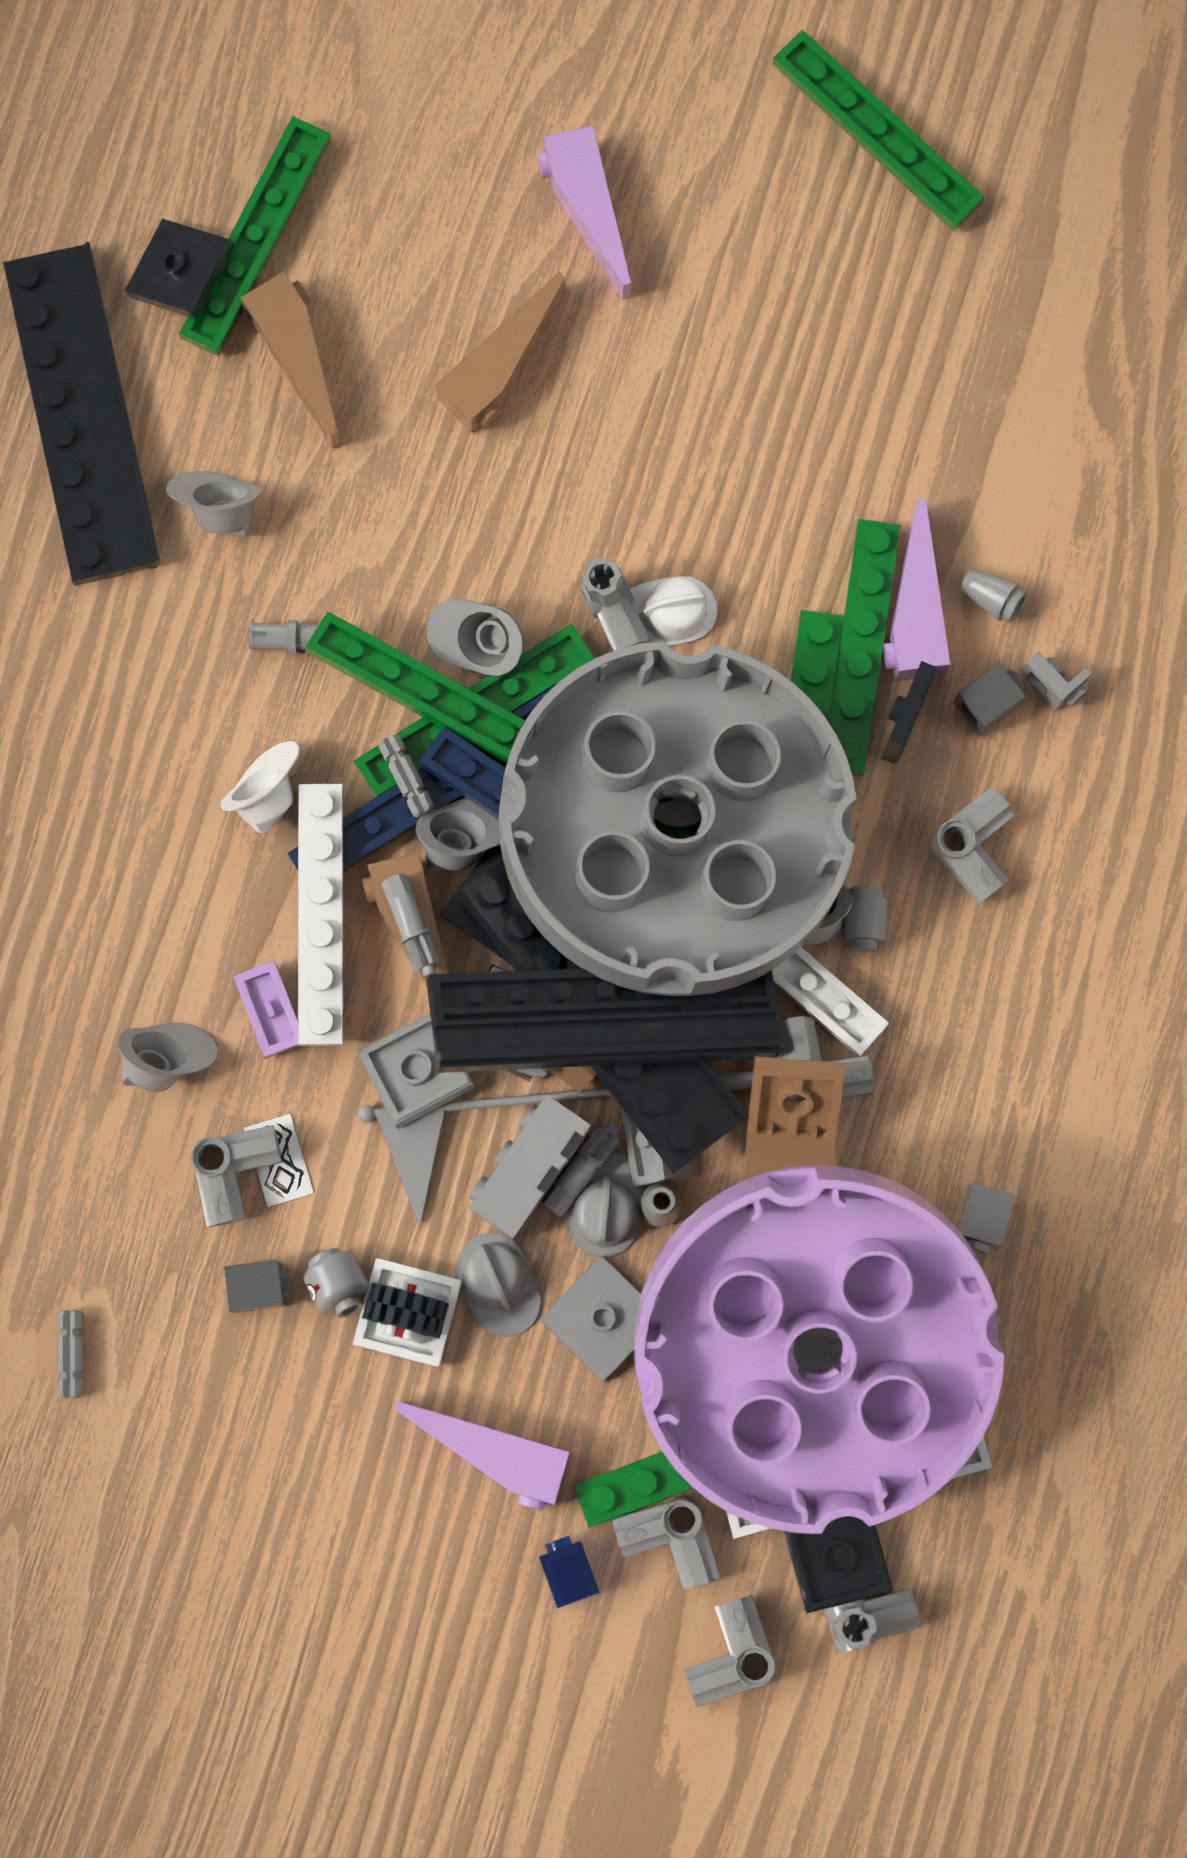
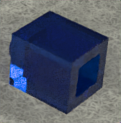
[539,1535,600,1608]

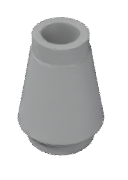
[960,568,1027,623]
[639,1183,683,1227]

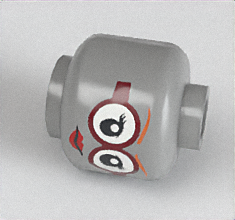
[304,1248,369,1317]

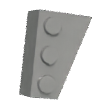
[468,1094,591,1241]

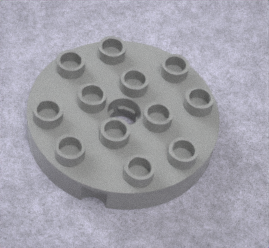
[499,641,857,996]

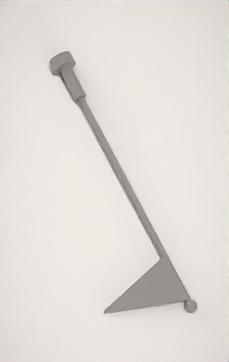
[358,1071,753,1222]

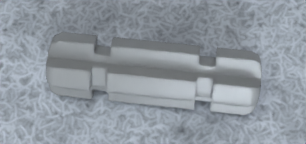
[379,734,434,817]
[58,1310,83,1398]

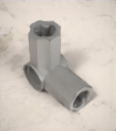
[579,557,650,651]
[929,787,1015,905]
[777,1016,874,1102]
[191,1125,282,1228]
[612,1496,721,1590]
[825,1589,921,1653]
[684,1595,776,1707]

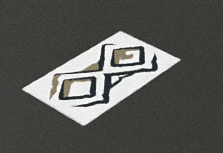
[244,1114,314,1207]

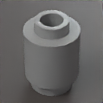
[842,887,888,952]

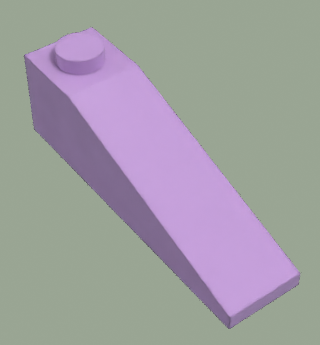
[537,126,631,300]
[883,499,950,681]
[395,1401,570,1511]

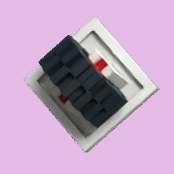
[353,1258,462,1368]

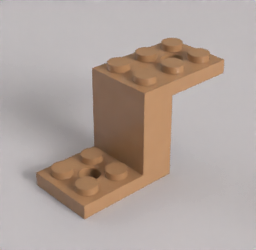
[743,1056,845,1181]

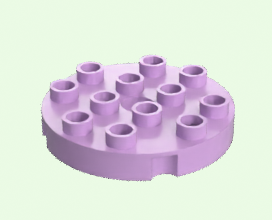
[634,1165,1004,1534]

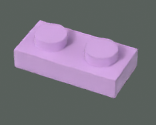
[233,960,299,1059]

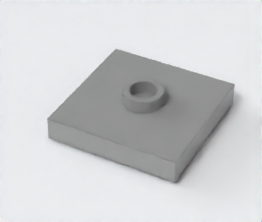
[357,1013,475,1129]
[539,1256,641,1382]

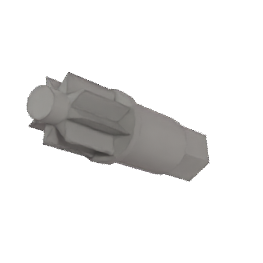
[381,874,440,977]
[540,1122,620,1218]

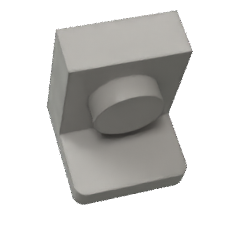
[1020,652,1093,710]

